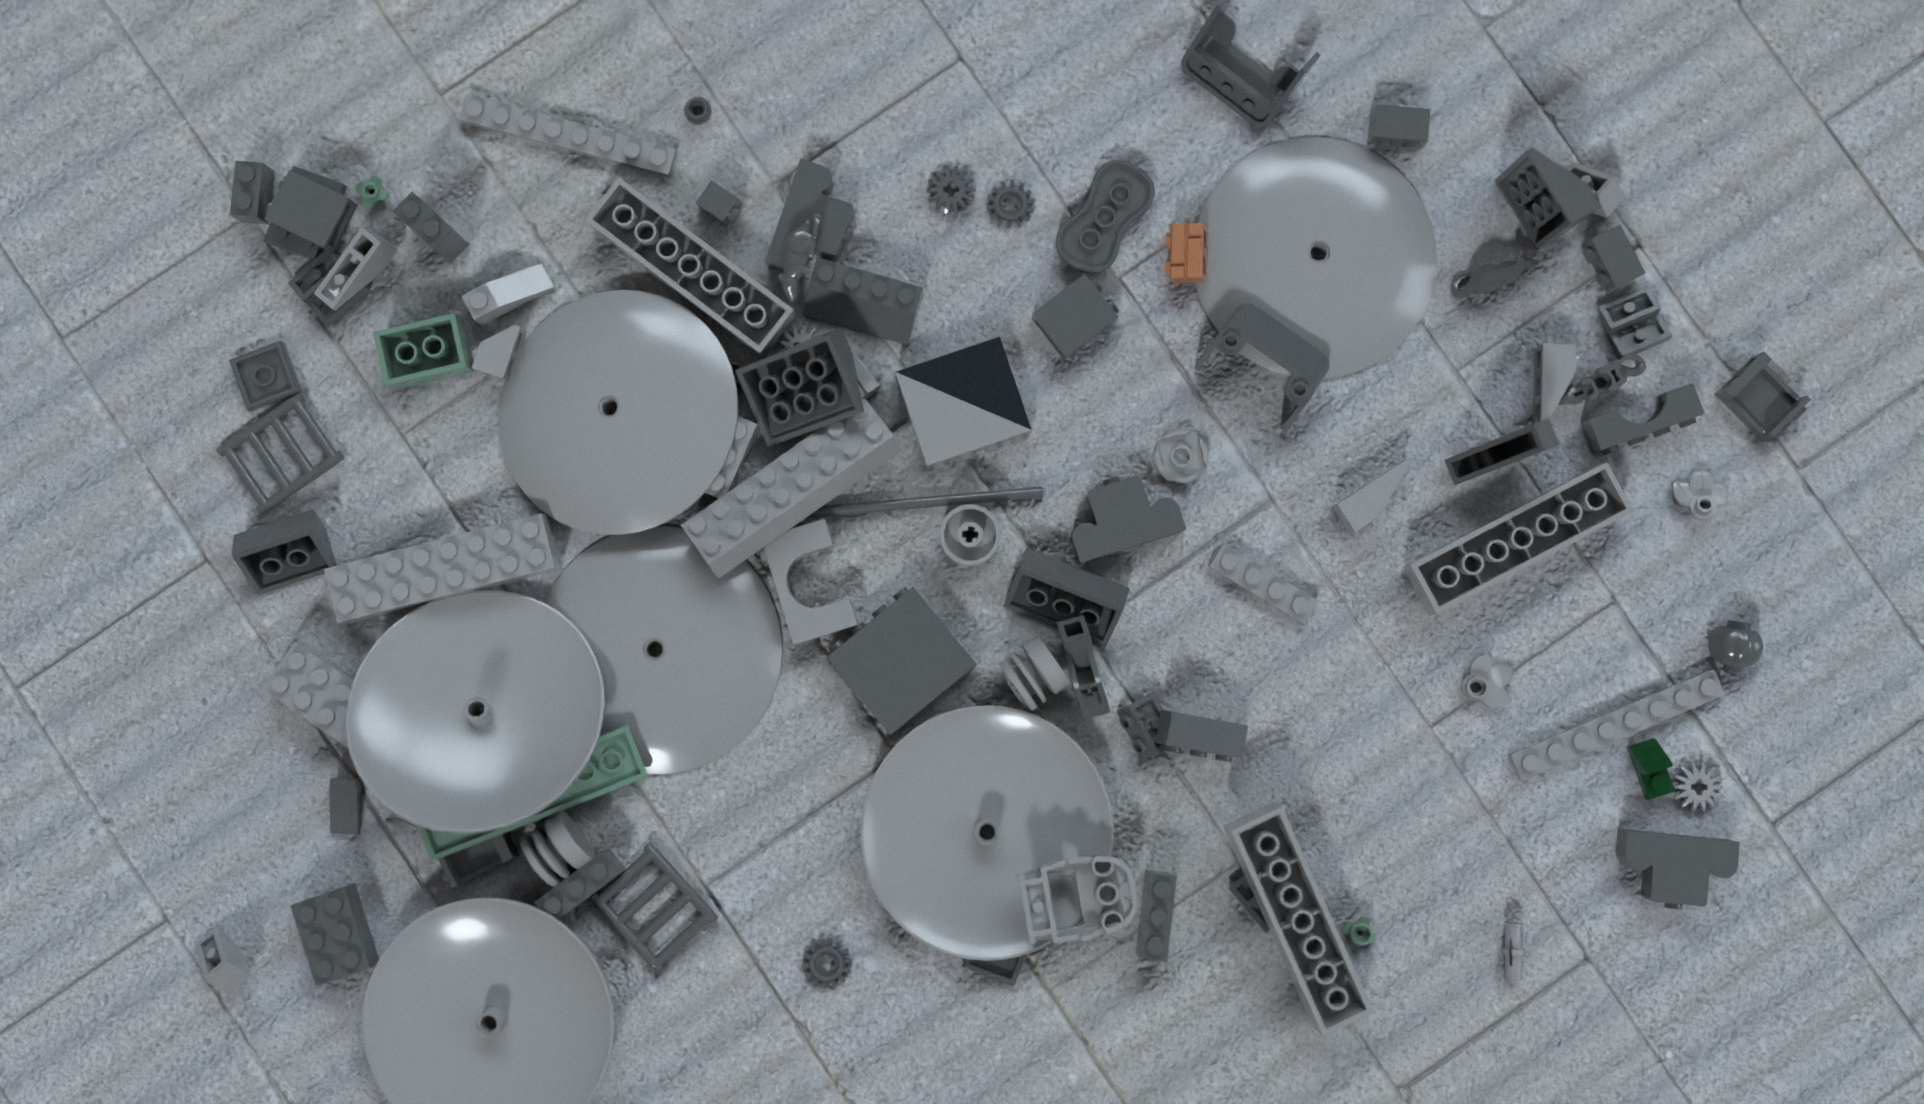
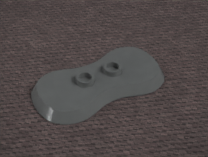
[1056,160,1155,274]

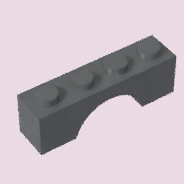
[1580,383,1705,455]

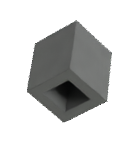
[696,180,742,227]

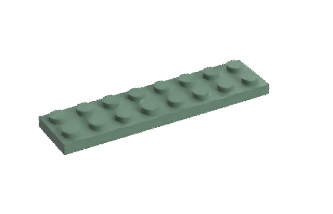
[417,724,648,861]

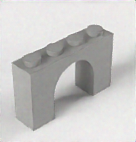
[759,519,858,645]

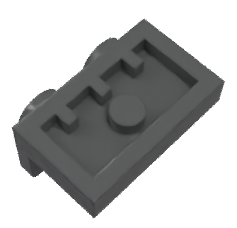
[1117,692,1165,760]

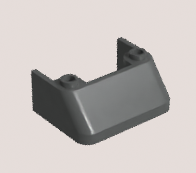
[1181,0,1321,128]
[1195,303,1329,432]

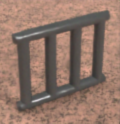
[216,392,345,515]
[590,842,718,974]

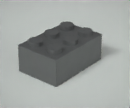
[290,883,379,986]

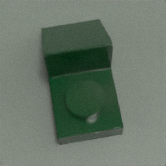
[1627,738,1675,800]

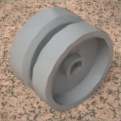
[940,504,1001,567]

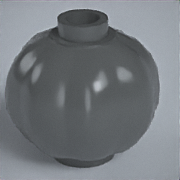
[1708,620,1763,673]

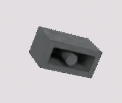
[1367,104,1431,152]
[230,161,275,225]
[1582,225,1645,293]

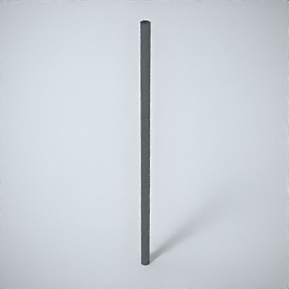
[806,487,1043,518]

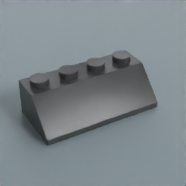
[804,257,924,346]
[1003,548,1130,647]

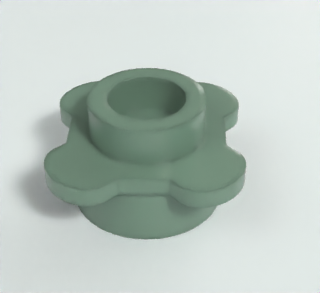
[356,176,388,208]
[1343,917,1376,949]

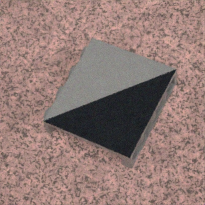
[895,337,1032,471]

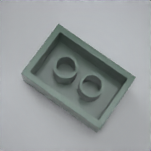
[373,313,475,391]

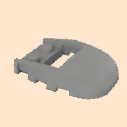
[1016,856,1138,944]

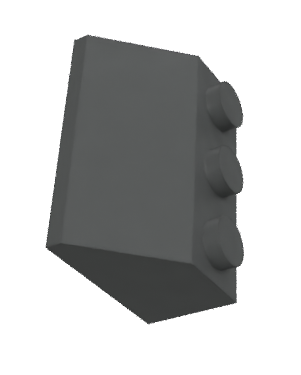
[231,509,337,595]

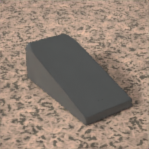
[329,777,363,835]

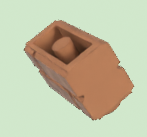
[1165,223,1208,284]

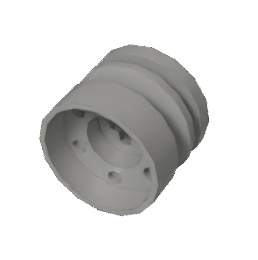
[999,636,1071,711]
[520,811,595,887]

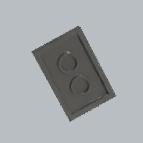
[263,166,347,260]

